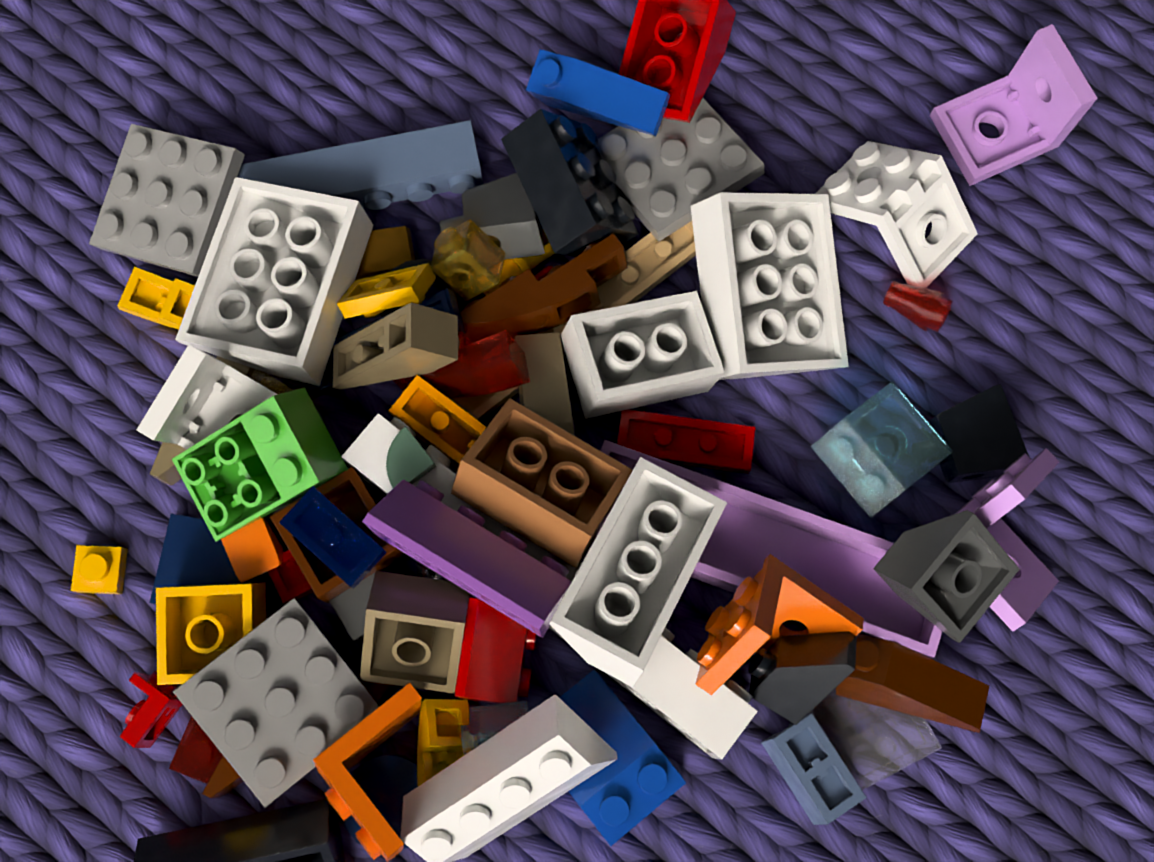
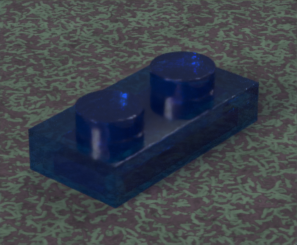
[279,486,387,589]

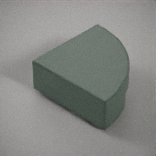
[386,426,436,488]

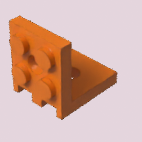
[695,554,864,695]
[313,683,422,862]

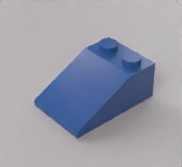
[559,669,686,846]

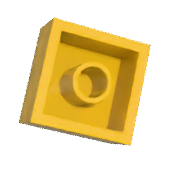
[156,582,266,685]

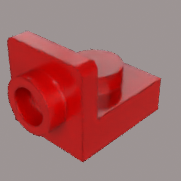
[119,671,183,748]

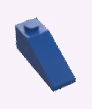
[526,49,671,136]

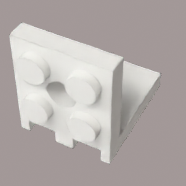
[816,141,978,292]
[136,345,277,450]

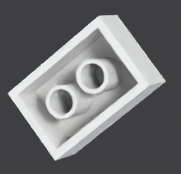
[560,291,725,419]

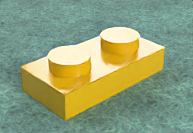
[337,263,436,319]

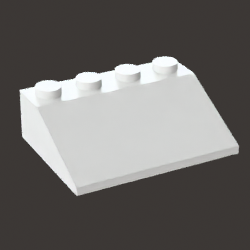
[175,177,373,386]
[691,192,849,380]

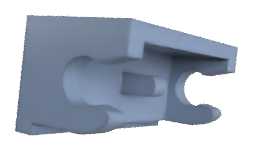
[761,713,867,825]

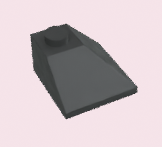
[873,510,1020,643]

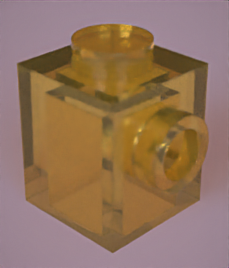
[430,219,505,301]

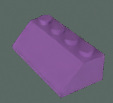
[362,479,572,638]

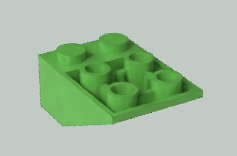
[172,387,348,542]

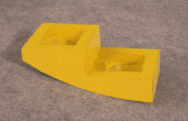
[117,266,195,330]
[417,699,473,786]

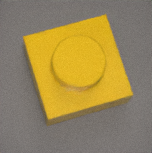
[71,545,128,594]

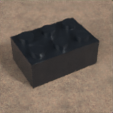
[501,109,639,257]

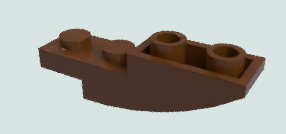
[460,234,628,343]

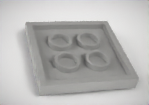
[596,98,764,242]
[89,124,245,277]
[173,598,380,807]

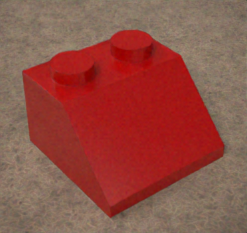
[455,598,537,706]

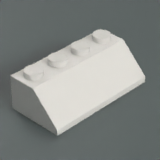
[549,457,727,687]
[400,694,617,862]

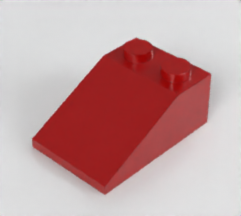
[619,0,736,123]

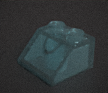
[811,382,953,518]

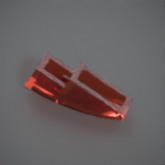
[392,330,530,398]

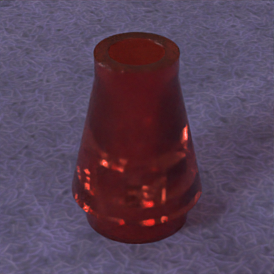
[883,280,953,333]

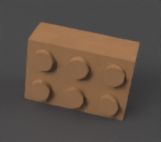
[451,398,633,568]

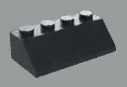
[134,799,346,862]

